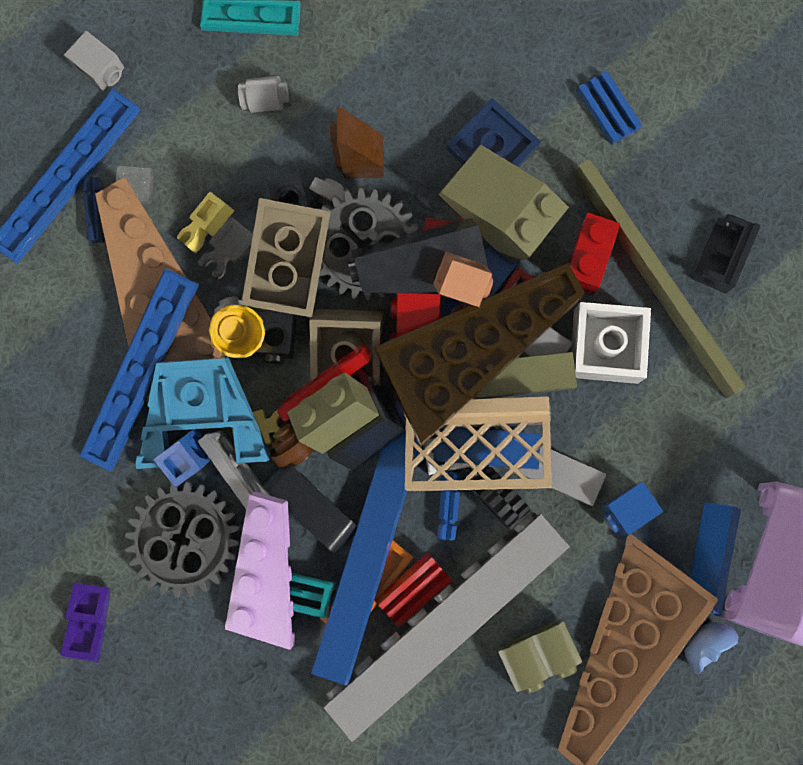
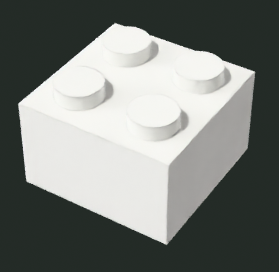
[571,302,651,384]

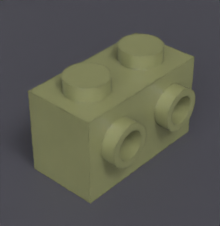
[287,372,379,454]

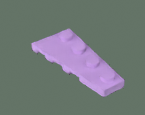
[225,492,295,650]

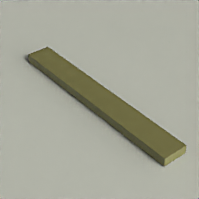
[574,159,745,398]

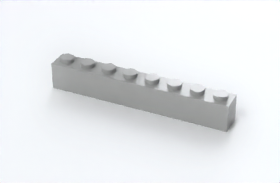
[323,514,570,742]

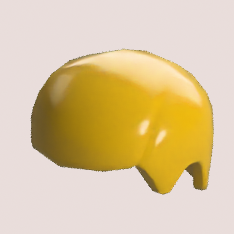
[208,305,265,358]

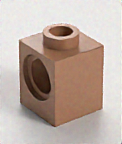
[433,252,493,307]

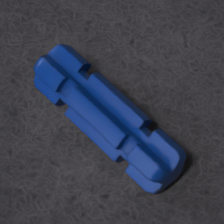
[437,471,461,541]

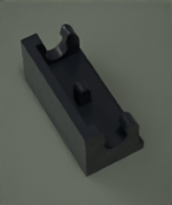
[691,214,761,294]

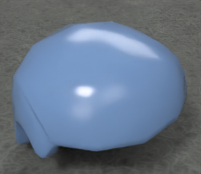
[684,623,739,674]

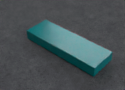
[200,0,301,36]

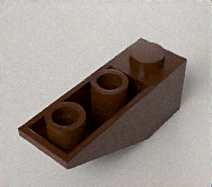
[330,108,384,178]

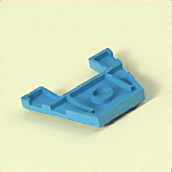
[136,357,271,469]

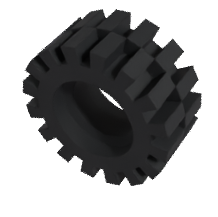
[471,465,532,531]

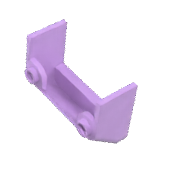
[715,481,803,646]

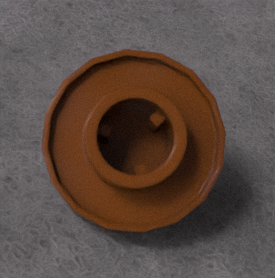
[270,423,314,467]

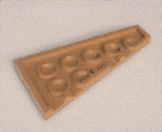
[95,177,225,404]
[558,534,720,765]

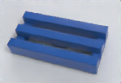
[577,71,642,145]

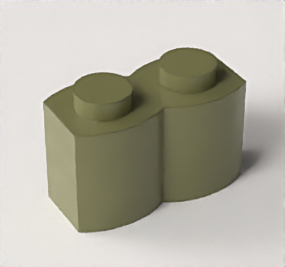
[497,618,582,694]

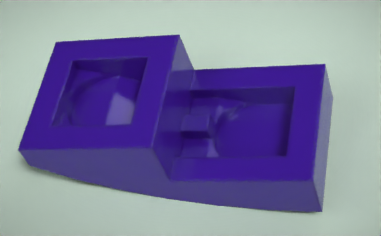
[60,583,110,663]

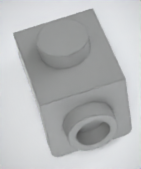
[309,177,348,227]

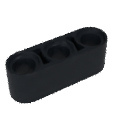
[262,464,358,554]

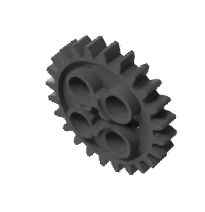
[319,186,418,300]
[125,482,241,598]

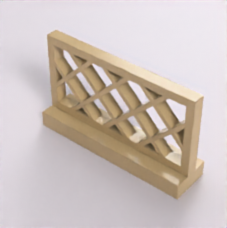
[404,397,552,491]

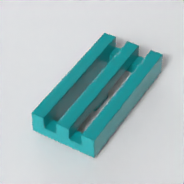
[289,572,337,619]

